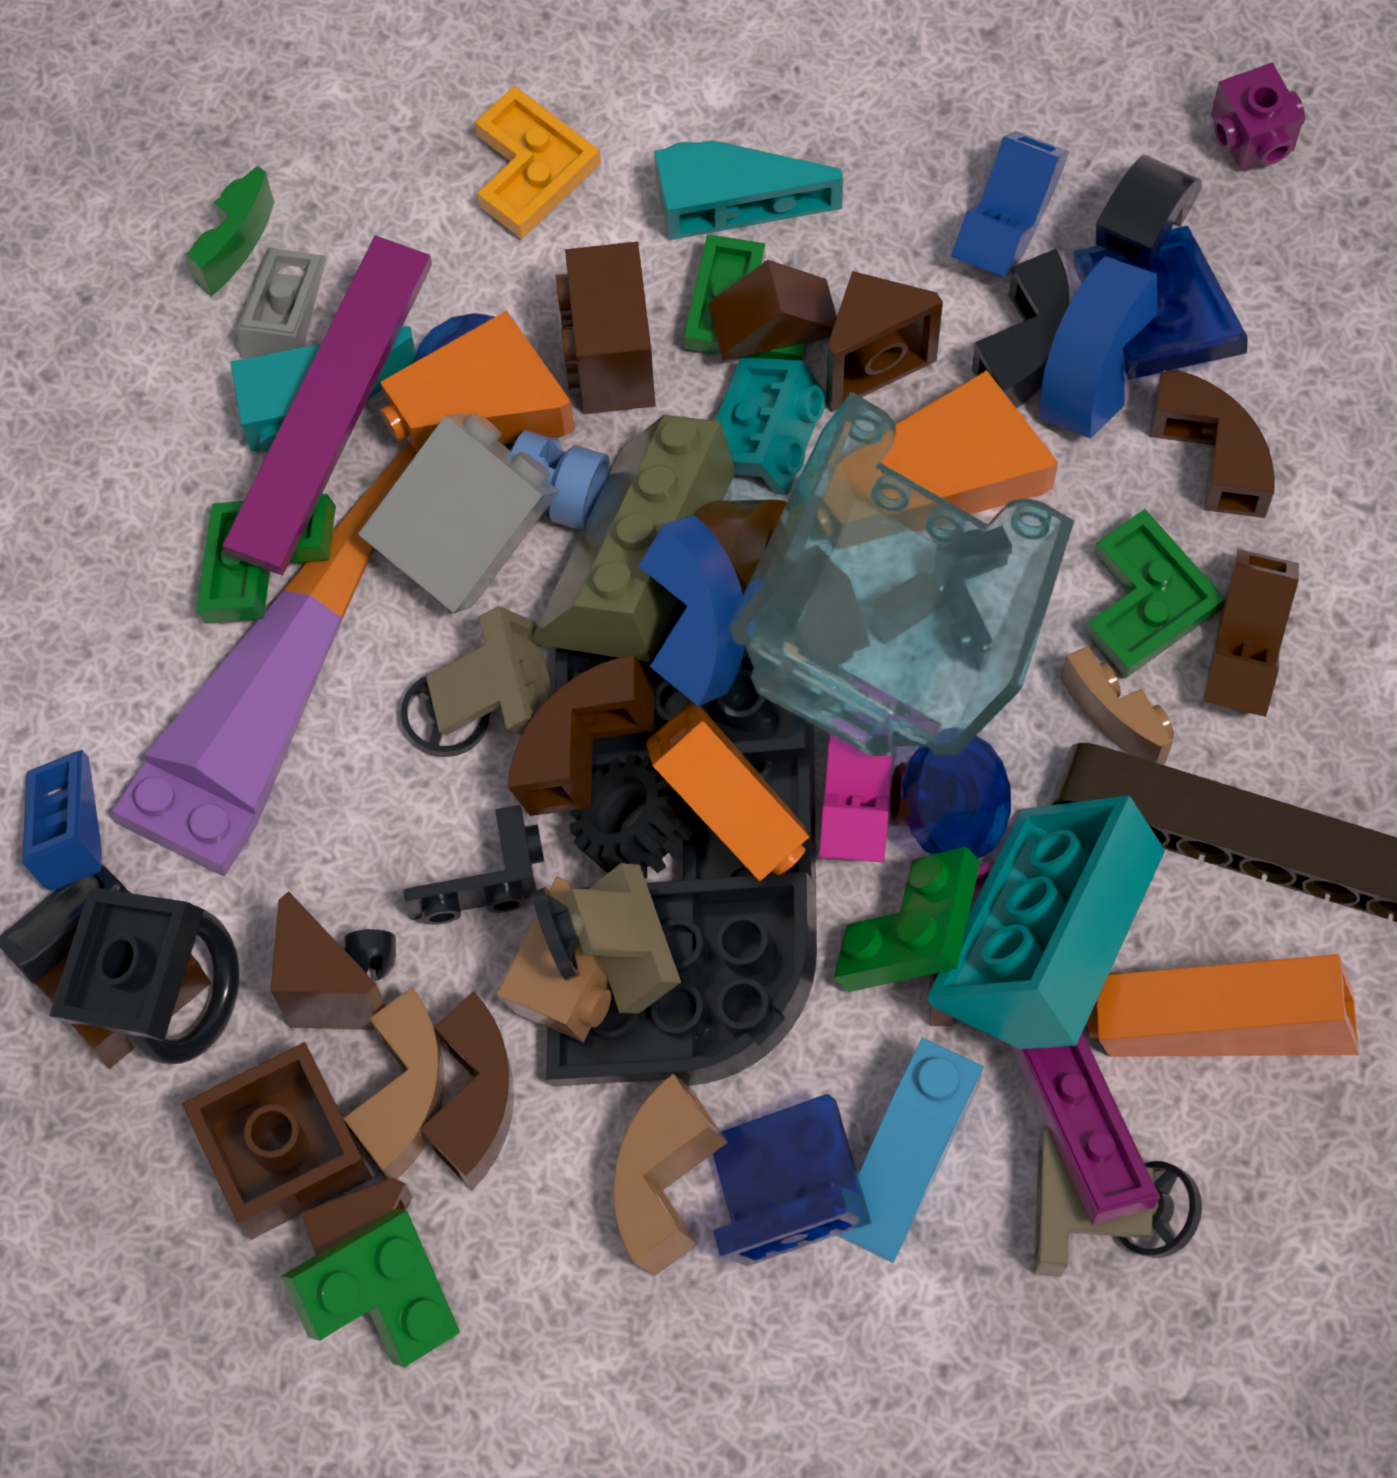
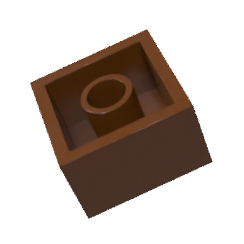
[555,241,656,415]
[181,1042,372,1240]

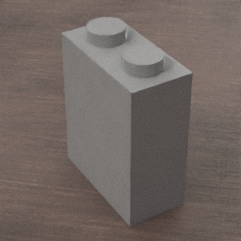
[358,412,559,613]

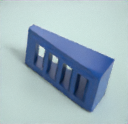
[22,750,102,890]

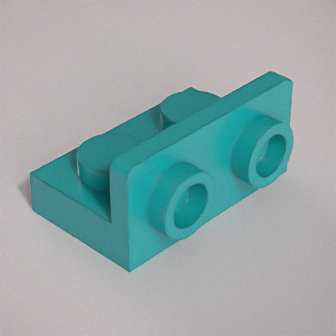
[715,357,826,495]

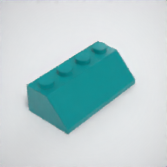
[926,795,1165,1049]

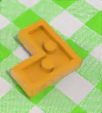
[474,85,601,239]

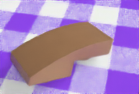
[1061,645,1174,765]

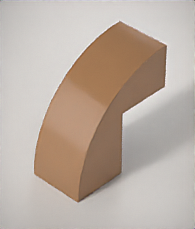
[343,986,445,1180]
[613,1074,728,1276]

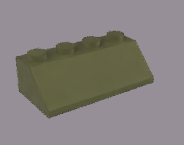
[532,415,736,663]

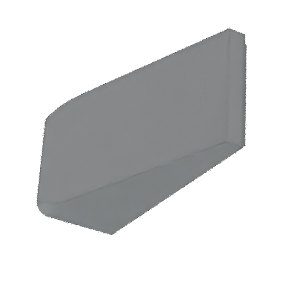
[237,248,326,359]

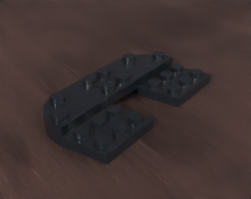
[546,594,817,1086]

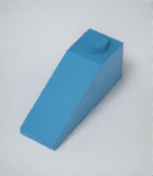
[832,1037,984,1264]

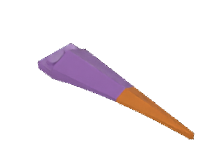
[111,442,417,877]

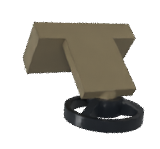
[401,606,554,757]
[532,863,681,1014]
[1034,1127,1202,1277]

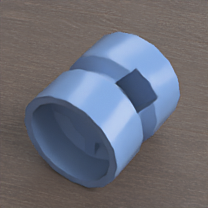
[511,430,610,531]

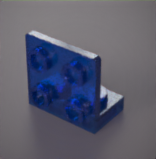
[713,1094,872,1266]

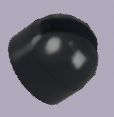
[344,929,396,981]

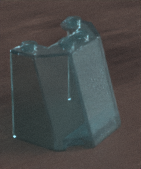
[729,391,1074,756]

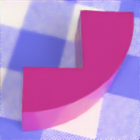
[819,706,896,862]

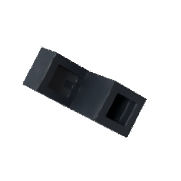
[1096,155,1202,269]
[972,248,1070,409]

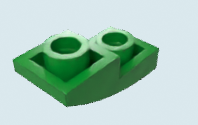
[186,165,274,297]

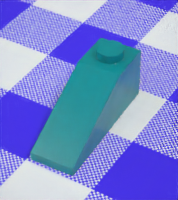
[654,140,843,240]
[230,326,418,452]

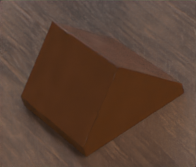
[826,271,943,412]
[270,891,386,1030]

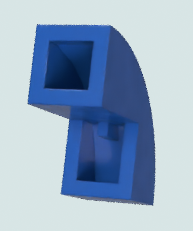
[951,131,1070,278]
[1040,256,1158,439]
[639,515,746,707]

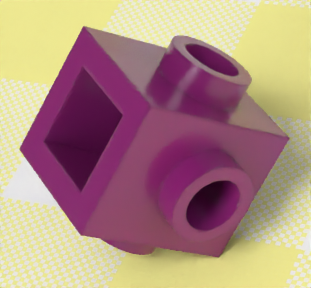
[1211,62,1305,170]

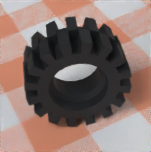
[569,754,696,879]

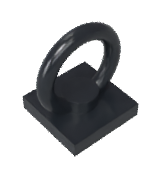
[49,887,240,1065]

